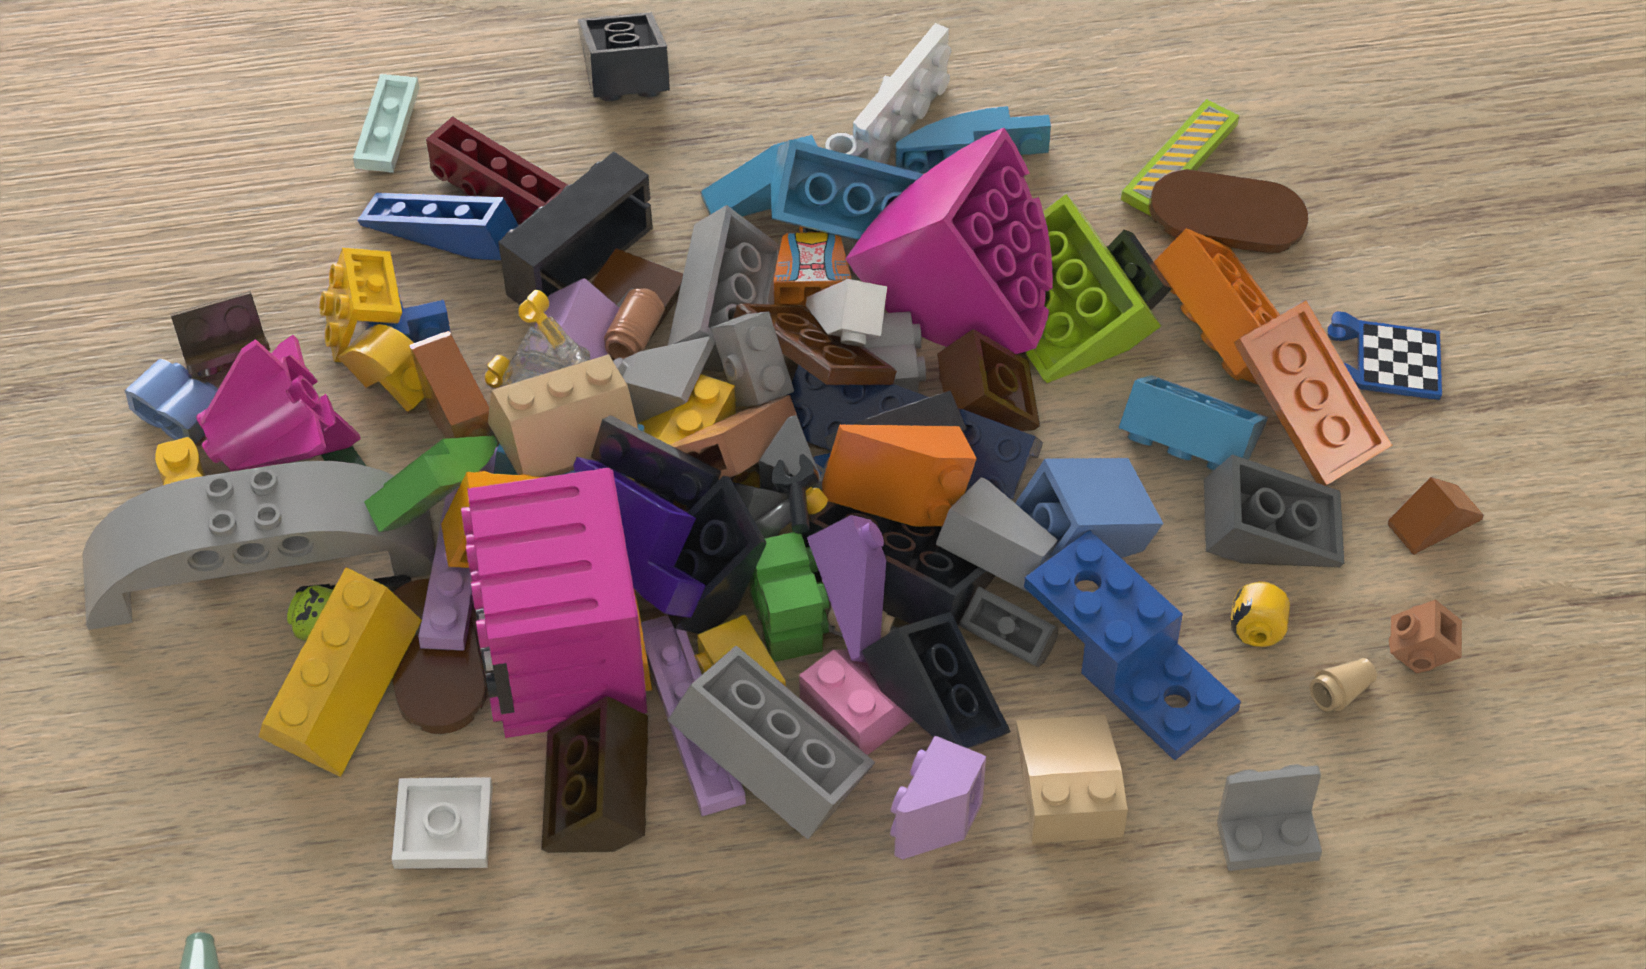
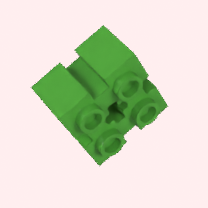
[750,532,829,662]

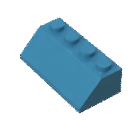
[770,140,924,241]

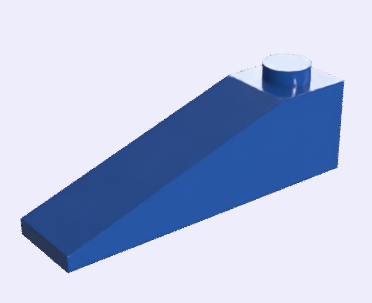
[358,193,519,260]

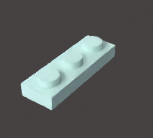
[353,74,419,173]

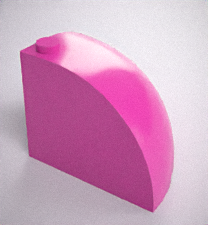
[846,128,1052,354]

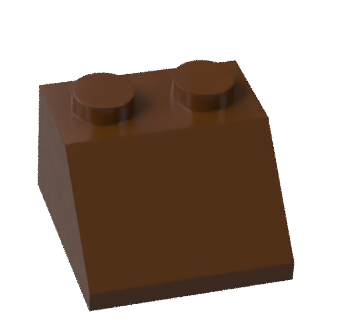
[937,329,1040,431]

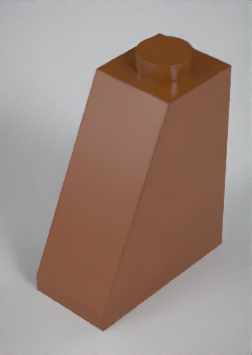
[409,331,500,447]

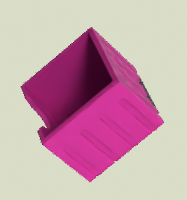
[461,468,648,738]

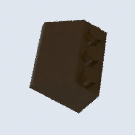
[541,696,648,853]

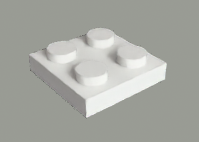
[392,777,493,869]

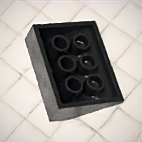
[801,501,996,625]

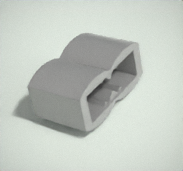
[863,311,926,393]

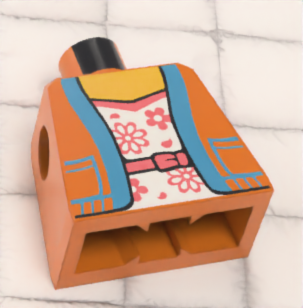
[774,226,851,308]

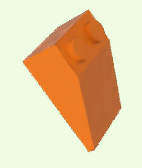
[822,425,977,526]

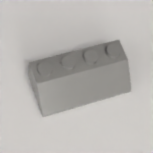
[668,205,780,372]
[668,646,875,839]

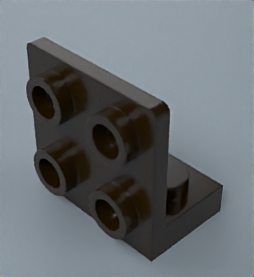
[170,291,270,377]

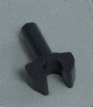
[772,454,819,534]

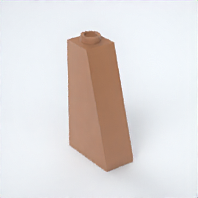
[670,395,800,479]

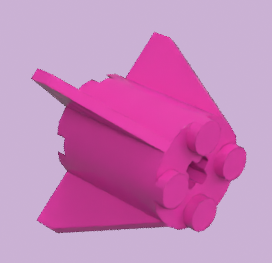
[196,335,361,472]

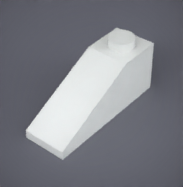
[806,279,887,346]

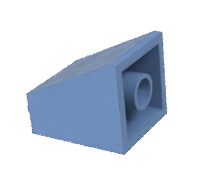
[1015,458,1163,558]

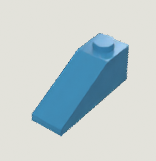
[701,135,817,216]

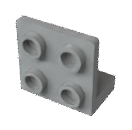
[1217,764,1322,871]

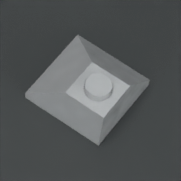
[613,336,715,423]

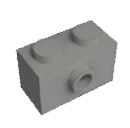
[711,311,794,407]

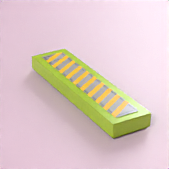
[1121,99,1239,216]

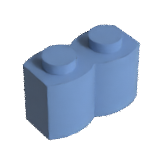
[125,359,218,444]

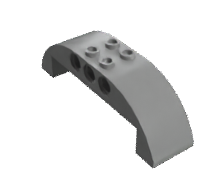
[82,461,435,630]

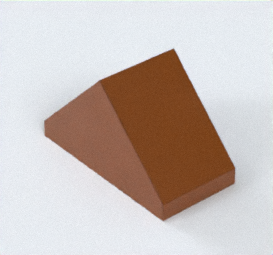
[1388,477,1484,555]

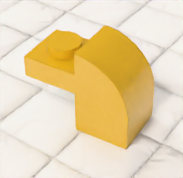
[338,324,424,411]

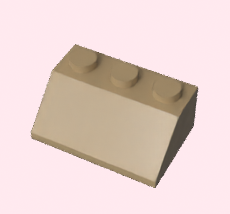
[488,354,638,477]

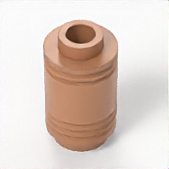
[604,289,665,359]

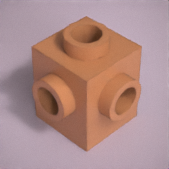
[1389,599,1462,673]

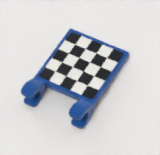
[1328,311,1442,400]

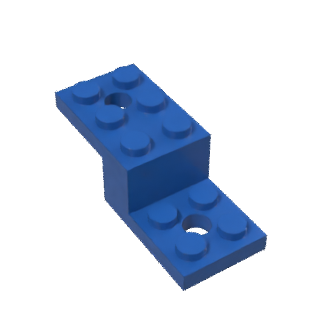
[1024,530,1241,760]

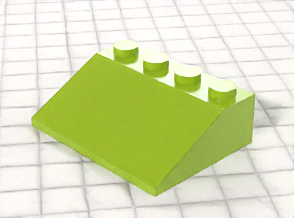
[1026,194,1161,383]

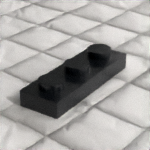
[591,415,722,508]

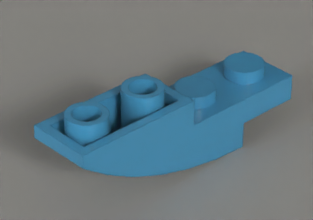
[895,106,1051,173]

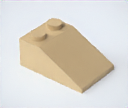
[1016,714,1128,844]

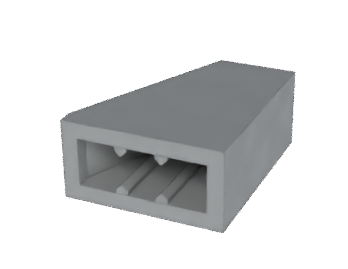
[936,477,1058,592]

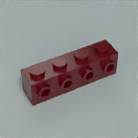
[426,116,568,225]

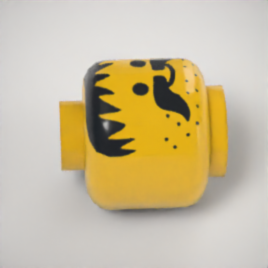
[1230,581,1290,647]

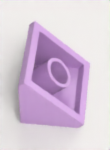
[520,278,619,370]

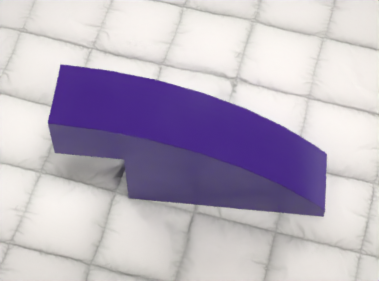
[573,457,705,618]

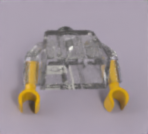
[485,290,590,388]

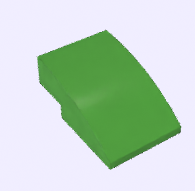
[364,436,498,532]

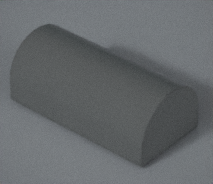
[958,587,1059,667]

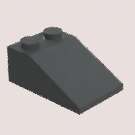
[1204,455,1345,567]

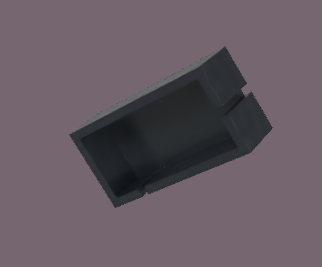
[499,151,653,305]

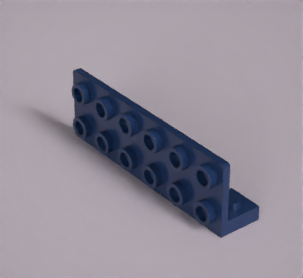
[787,365,1043,501]

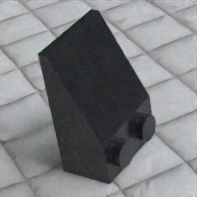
[578,12,670,101]
[667,475,767,634]
[861,612,1011,749]

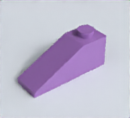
[807,515,886,663]

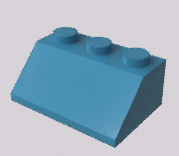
[1119,375,1268,470]

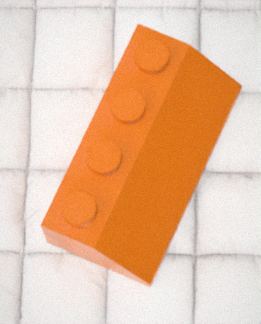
[1154,228,1280,385]

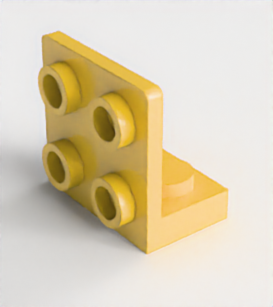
[319,247,402,362]

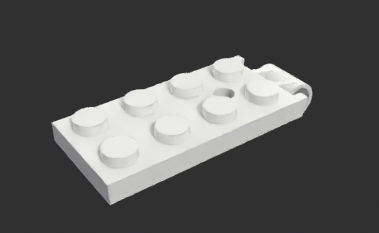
[825,23,951,164]

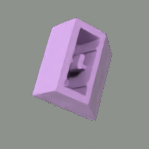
[890,736,986,859]

